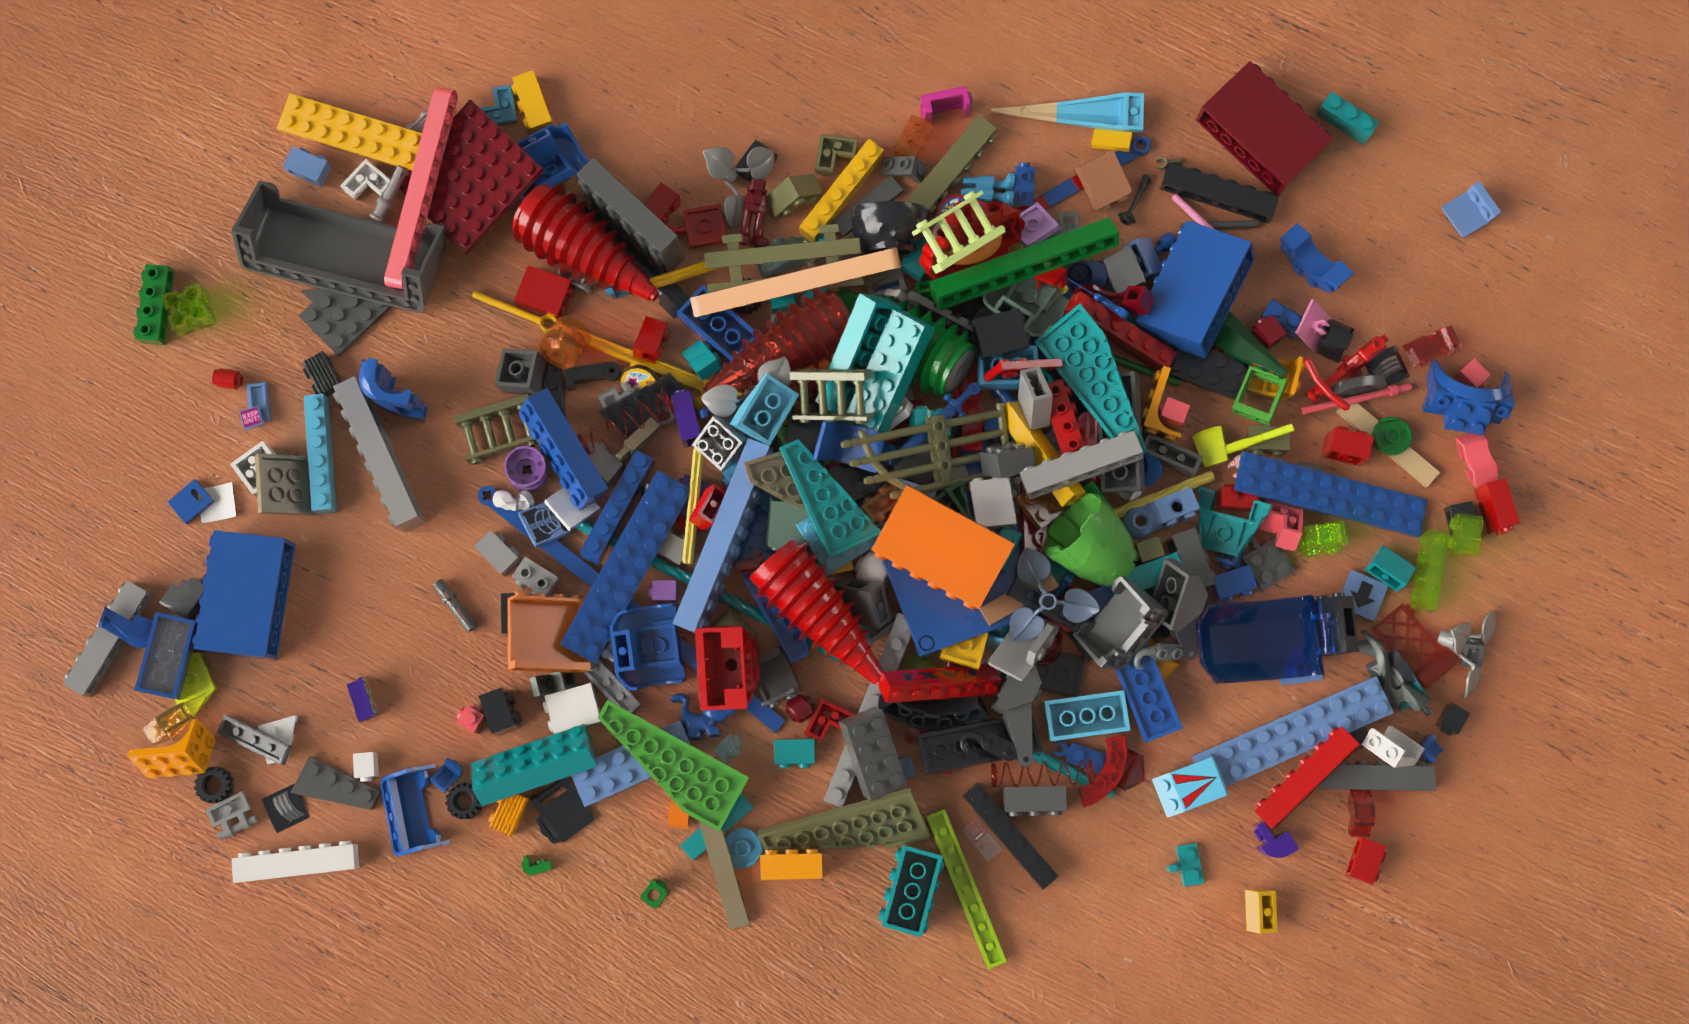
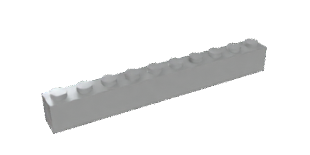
[823,613,911,807]

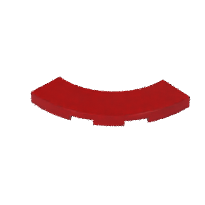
[1078,734,1128,808]

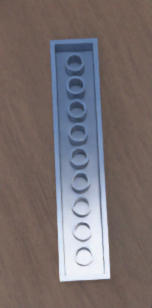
[672,438,776,633]
[1191,676,1394,787]

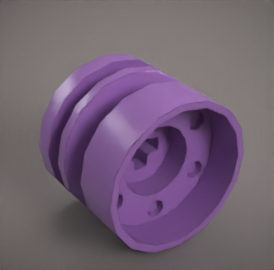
[504,446,549,493]

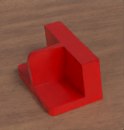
[1033,267,1067,290]

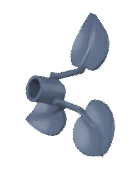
[1010,548,1100,642]

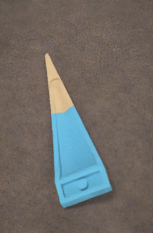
[990,92,1144,132]

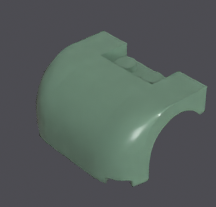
[982,277,1070,339]

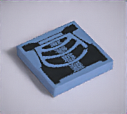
[518,502,571,548]

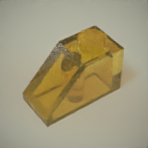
[143,702,194,745]

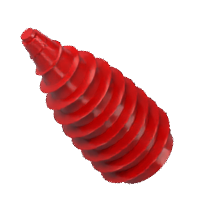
[512,184,660,302]
[750,538,883,686]

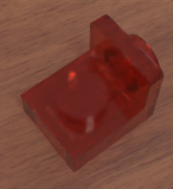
[735,548,764,575]

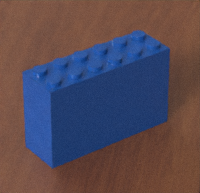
[1136,220,1255,359]
[192,530,296,660]

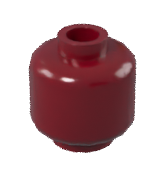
[785,694,815,723]

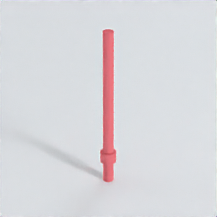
[1301,383,1412,415]

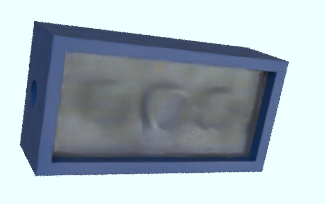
[134,612,198,700]

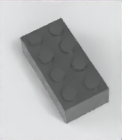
[838,707,907,801]

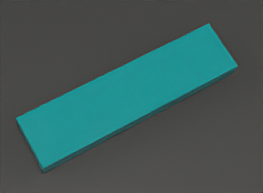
[680,792,754,861]

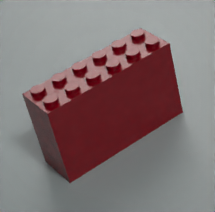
[1195,61,1333,197]

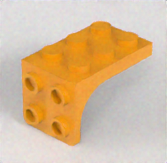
[1247,356,1305,402]
[1141,366,1182,443]
[127,719,215,779]

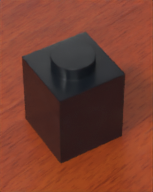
[1435,703,1470,736]

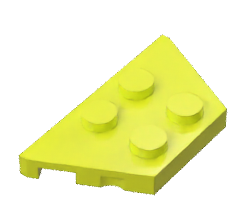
[175,653,217,723]

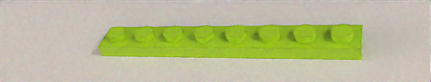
[926,809,1007,970]

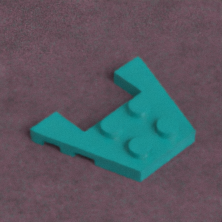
[1198,486,1273,558]

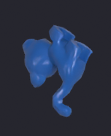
[670,693,737,741]

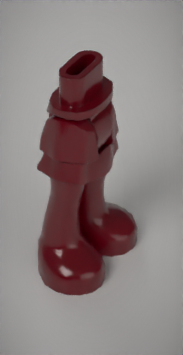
[738,179,769,247]

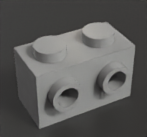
[512,557,561,597]

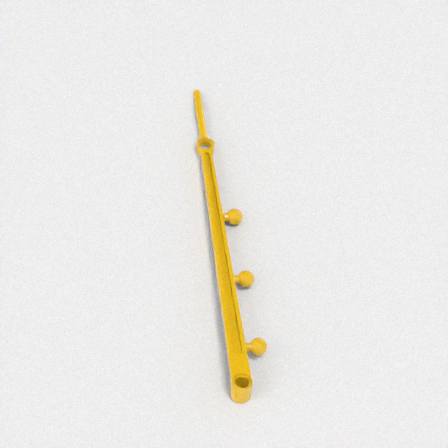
[472,291,788,425]

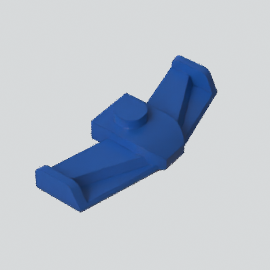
[98,607,153,648]

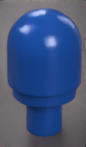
[1154,233,1177,255]

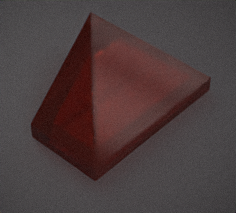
[1115,748,1145,791]

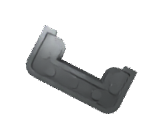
[1072,575,1168,670]

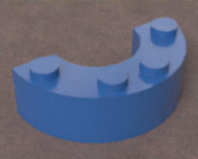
[1280,223,1354,293]

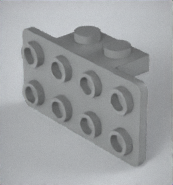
[988,615,1059,681]

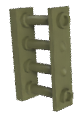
[790,369,874,424]
[453,393,539,465]

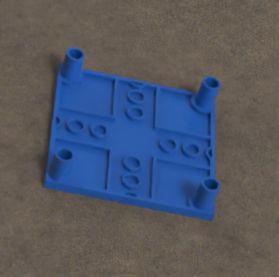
[873,491,1041,658]

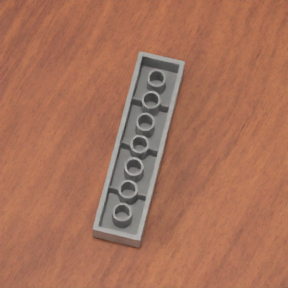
[333,376,426,532]

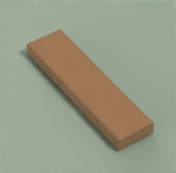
[979,572,1059,626]

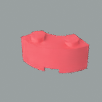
[1456,433,1499,488]

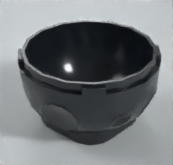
[851,201,928,256]

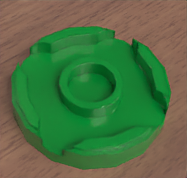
[1372,417,1412,456]

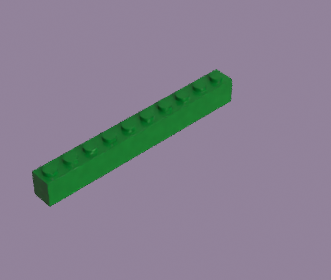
[930,217,1119,311]

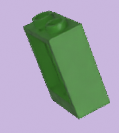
[1232,366,1287,427]

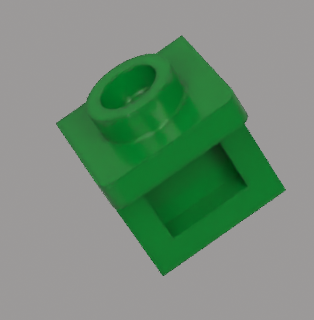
[914,280,935,302]

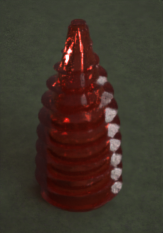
[702,288,850,394]

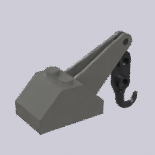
[960,666,1042,767]

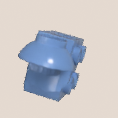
[1123,486,1200,539]

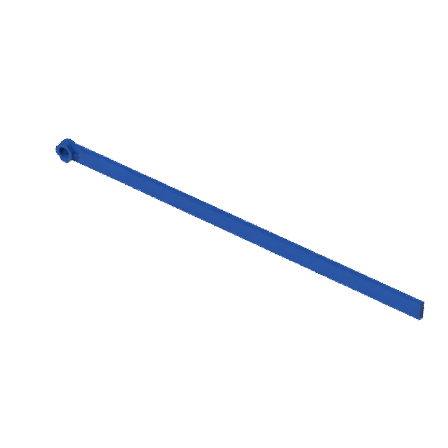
[478,486,786,733]

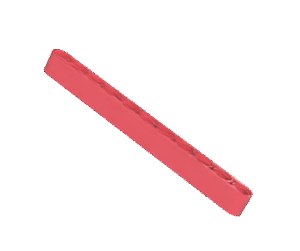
[384,87,458,289]

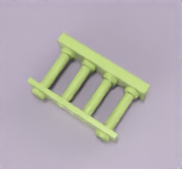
[912,190,1006,273]

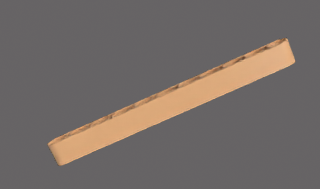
[690,248,901,317]

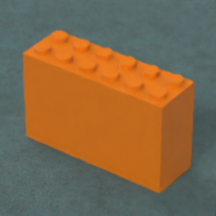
[871,485,1015,610]

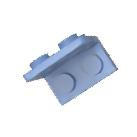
[1441,181,1501,238]

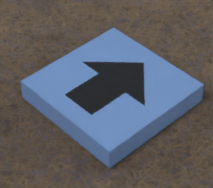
[1341,570,1388,622]

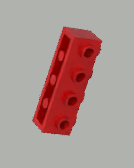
[1048,379,1089,455]

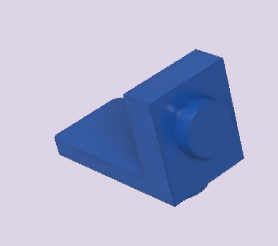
[1014,162,1035,206]

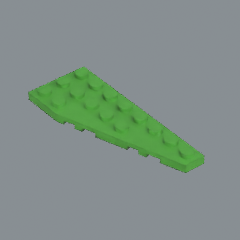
[597,700,749,832]

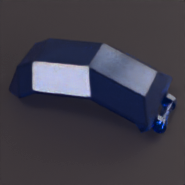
[1196,595,1335,684]

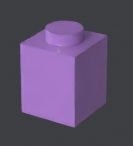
[649,580,678,602]

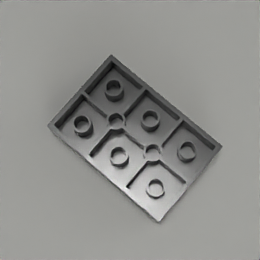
[577,158,684,273]

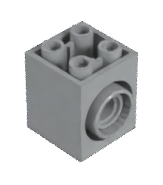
[692,410,754,471]

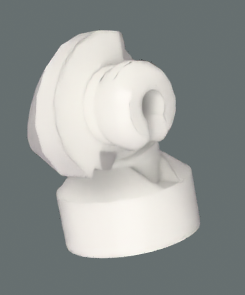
[493,490,535,511]

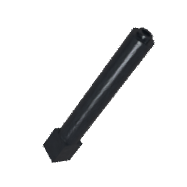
[586,209,690,319]

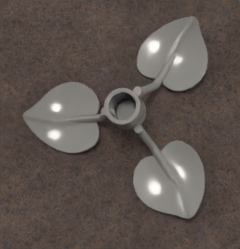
[703,147,774,228]
[701,357,791,445]
[1438,611,1496,699]

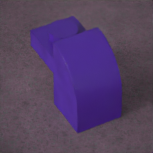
[1253,821,1299,858]

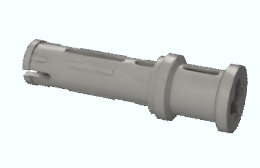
[369,165,409,223]

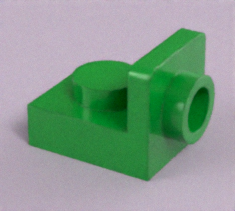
[521,855,554,876]

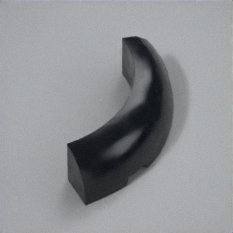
[878,694,989,731]

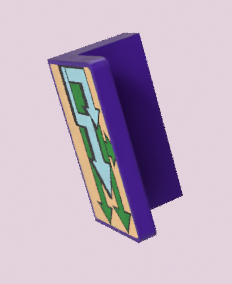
[347,677,379,722]

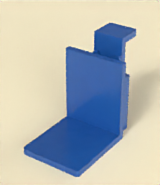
[813,420,901,473]

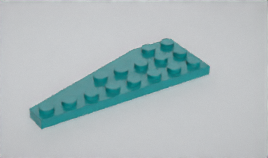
[1034,303,1148,464]

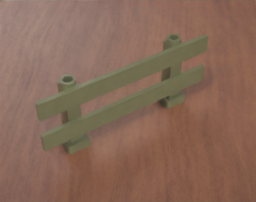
[704,224,864,293]

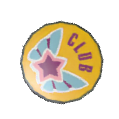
[619,364,657,391]

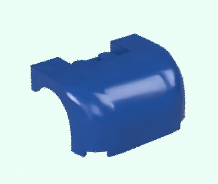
[517,122,589,200]
[359,358,428,422]
[610,602,687,690]

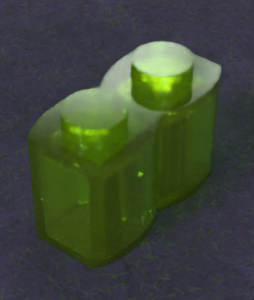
[1448,513,1483,557]

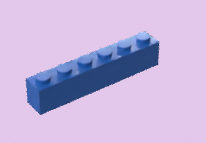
[580,450,654,565]

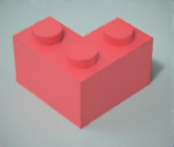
[1259,499,1304,551]

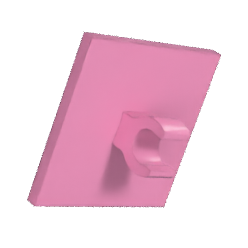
[1295,299,1331,352]

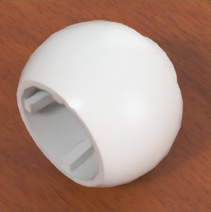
[855,551,890,589]

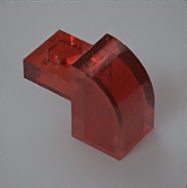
[1347,789,1375,837]

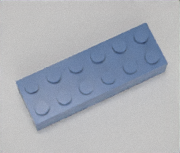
[571,720,692,807]

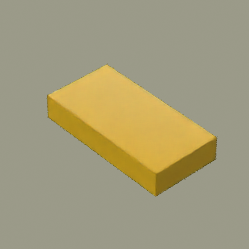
[1091,129,1132,152]

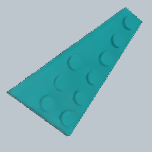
[779,439,881,558]

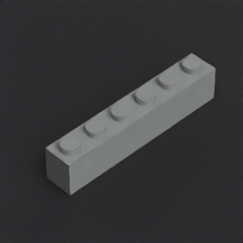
[1020,431,1143,500]
[63,581,154,697]

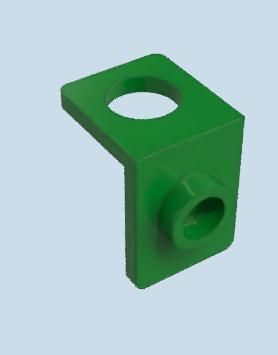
[640,878,670,909]

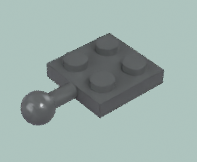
[1242,534,1296,592]

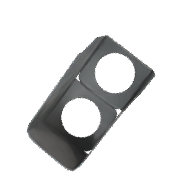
[160,578,204,620]

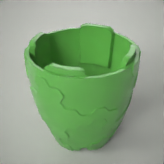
[1044,493,1137,587]

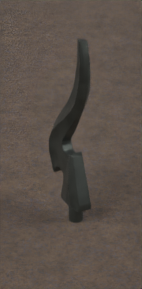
[1361,629,1433,716]

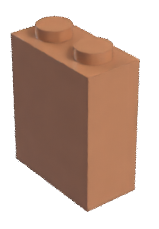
[1075,150,1132,211]

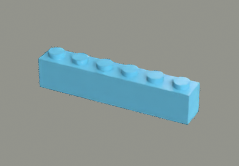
[304,394,337,514]

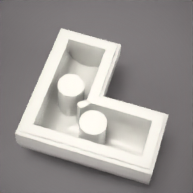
[340,159,390,200]

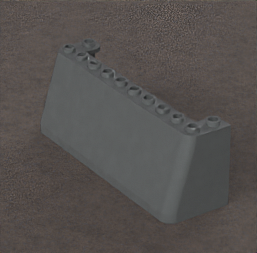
[231,180,446,313]

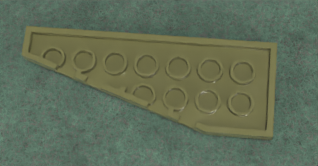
[758,787,930,850]

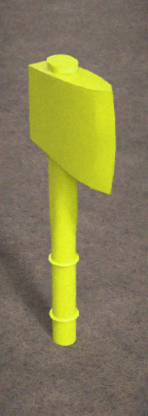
[1192,424,1295,468]

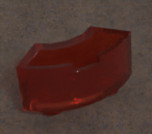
[1403,325,1462,368]

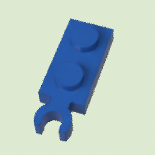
[1053,741,1106,774]

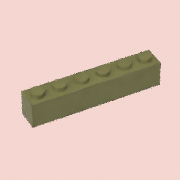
[907,115,997,216]

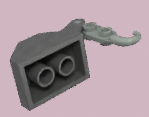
[1134,558,1208,670]

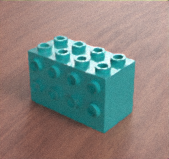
[878,845,945,937]

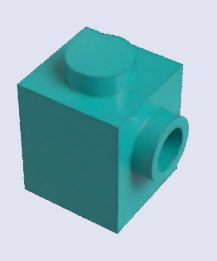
[770,293,798,314]

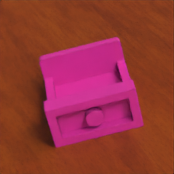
[920,86,972,127]

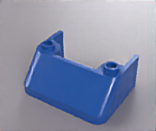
[380,764,451,857]

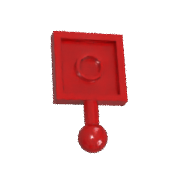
[666,204,726,248]

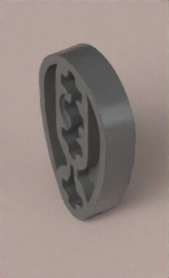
[1331,375,1387,398]

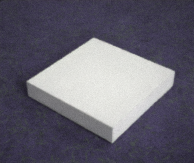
[544,488,600,531]

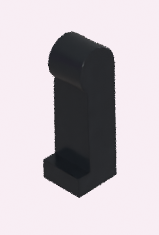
[564,362,621,391]

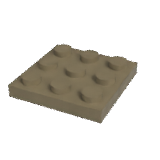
[255,453,316,516]

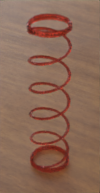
[577,390,675,456]
[991,759,1094,788]

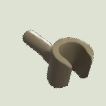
[1156,157,1183,171]

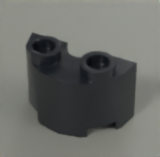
[1317,319,1355,363]

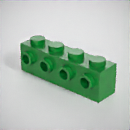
[134,264,175,345]

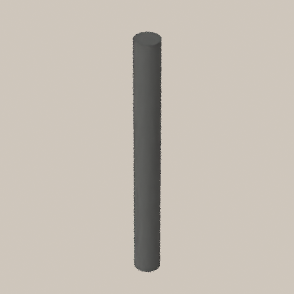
[1181,220,1258,229]

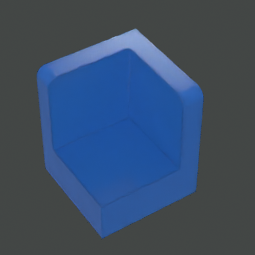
[1419,734,1443,764]

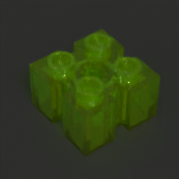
[161,283,217,336]
[1298,521,1348,558]

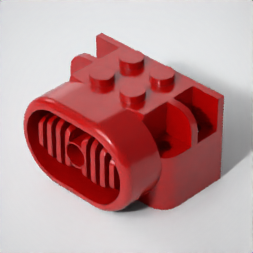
[695,625,761,710]

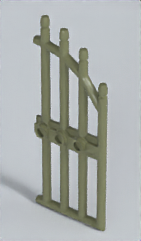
[841,402,1009,499]

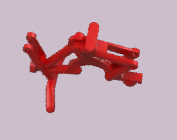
[1304,334,1389,411]

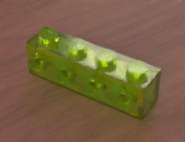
[1410,530,1449,613]

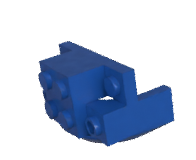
[1422,360,1515,435]

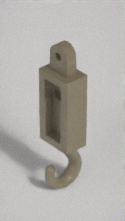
[615,405,676,462]

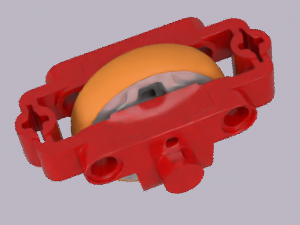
[919,201,1025,280]

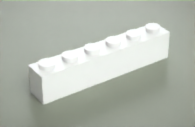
[231,841,360,883]

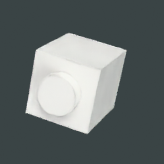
[353,752,379,782]

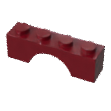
[1074,284,1155,315]

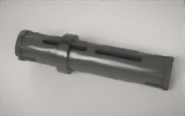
[432,579,478,633]

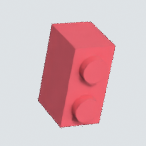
[1158,397,1190,431]

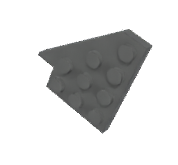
[298,289,392,357]

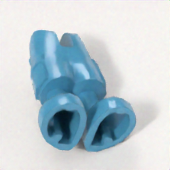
[961,172,1015,207]

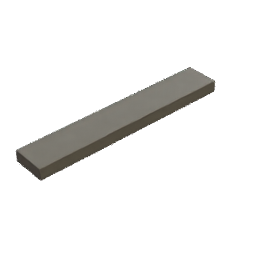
[698,820,750,930]

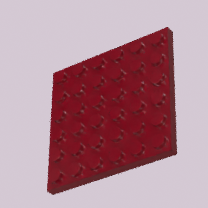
[399,99,545,256]

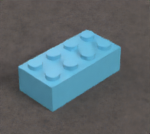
[1042,690,1130,742]

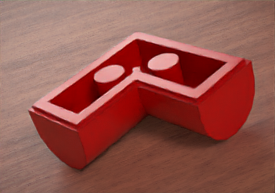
[804,698,855,743]

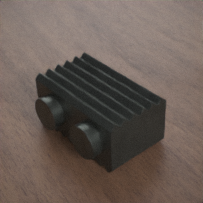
[303,351,342,397]

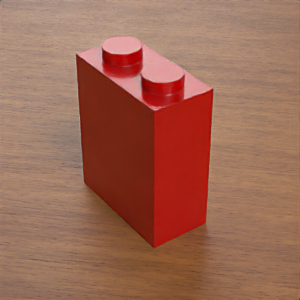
[514,265,575,320]
[1474,478,1520,536]

